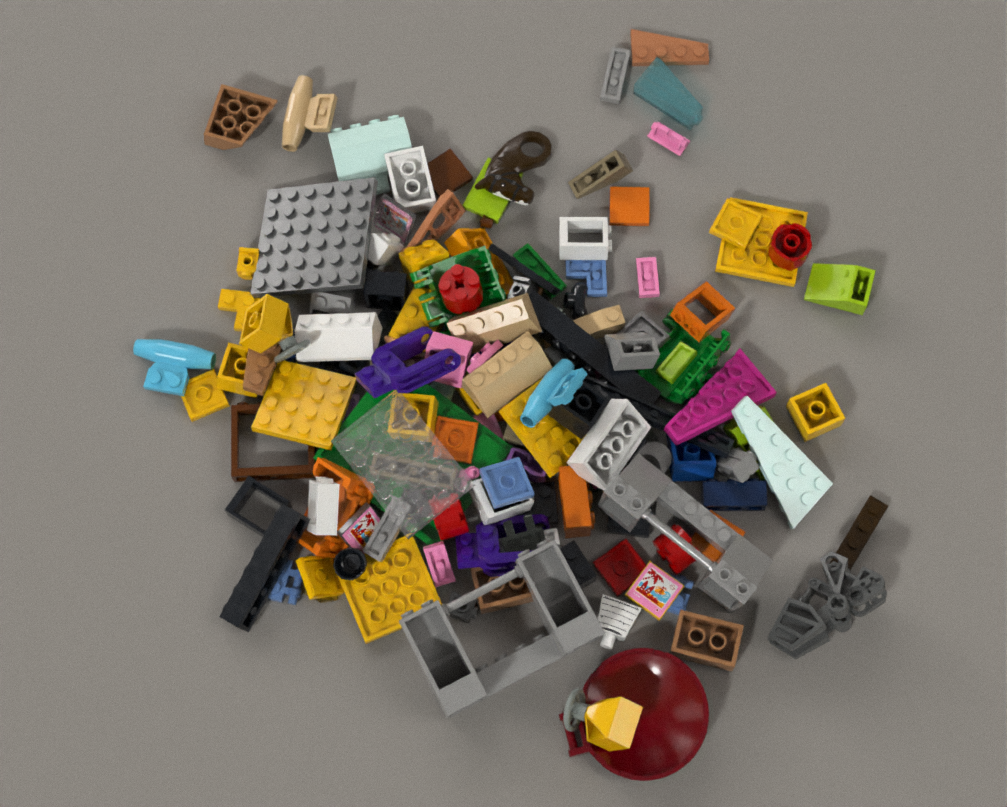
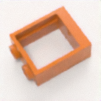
[670,281,735,342]

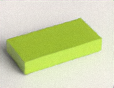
[656,341,697,384]

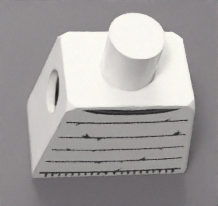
[598,594,641,649]

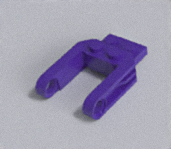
[354,326,461,399]
[456,514,550,577]

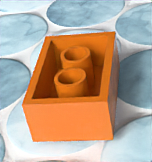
[558,466,595,539]

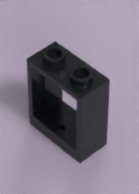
[225,476,292,537]

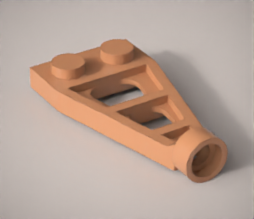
[399,189,466,253]

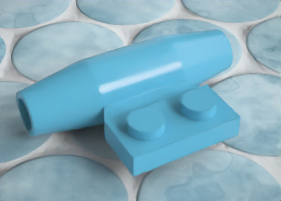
[133,339,216,396]
[520,359,587,428]

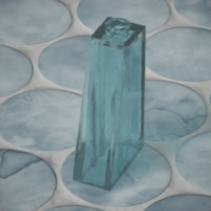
[633,57,703,130]

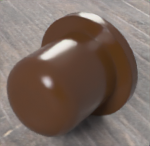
[479,215,494,229]

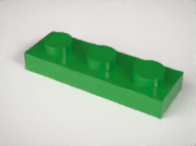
[512,243,567,300]

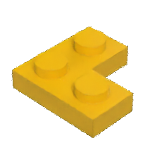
[218,289,262,332]

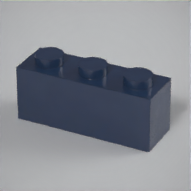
[701,478,767,511]

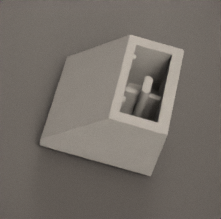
[309,289,357,315]
[605,332,660,371]

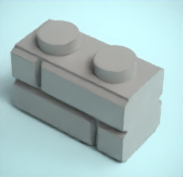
[715,447,759,483]

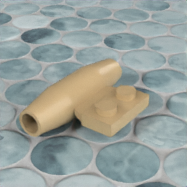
[282,75,338,152]

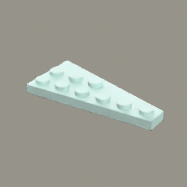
[731,396,833,529]

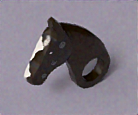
[475,131,552,206]

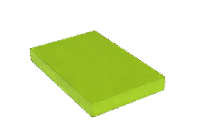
[462,157,523,224]

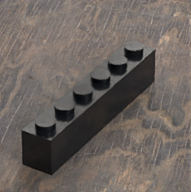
[219,504,311,632]

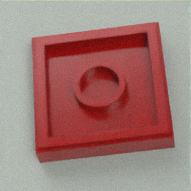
[592,539,646,597]

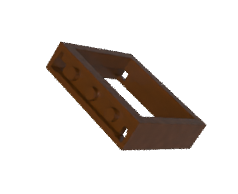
[231,401,317,482]

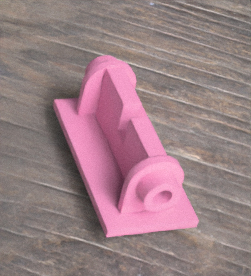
[647,122,690,156]

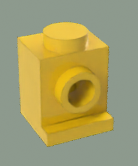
[236,247,259,280]

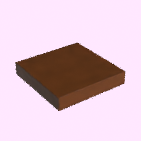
[427,148,473,197]

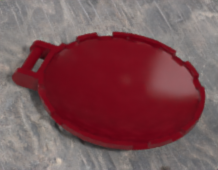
[559,648,709,781]

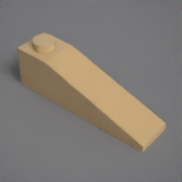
[543,305,625,349]

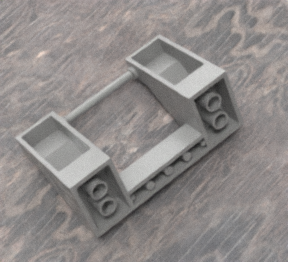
[597,454,773,613]
[399,539,605,719]

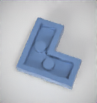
[565,260,607,297]

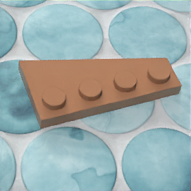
[630,29,709,66]

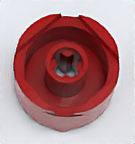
[768,223,812,271]
[438,264,483,314]
[429,492,469,540]
[652,524,699,575]

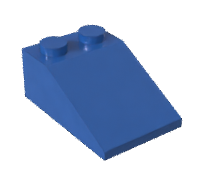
[666,433,716,482]

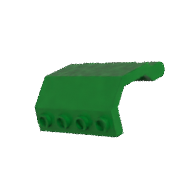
[410,246,506,336]
[634,309,731,404]

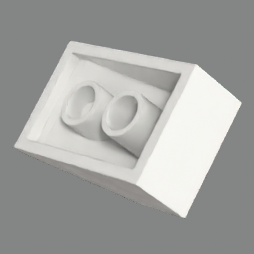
[384,146,436,213]

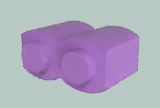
[506,448,548,483]

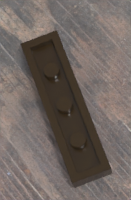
[829,495,888,570]

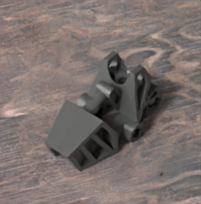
[767,551,887,659]

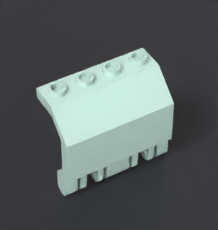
[328,115,412,195]

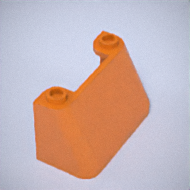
[298,457,375,558]

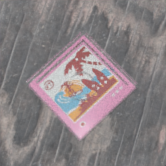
[373,194,417,246]

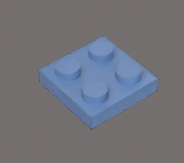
[479,457,535,509]

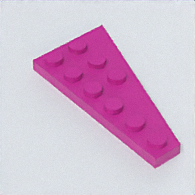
[664,349,777,446]

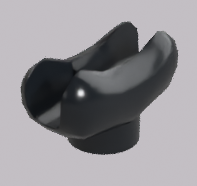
[563,283,588,320]

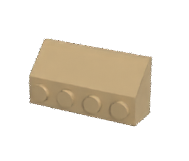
[447,293,542,354]
[462,331,552,418]

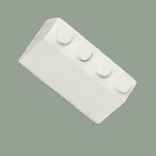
[295,312,382,362]
[567,399,651,490]

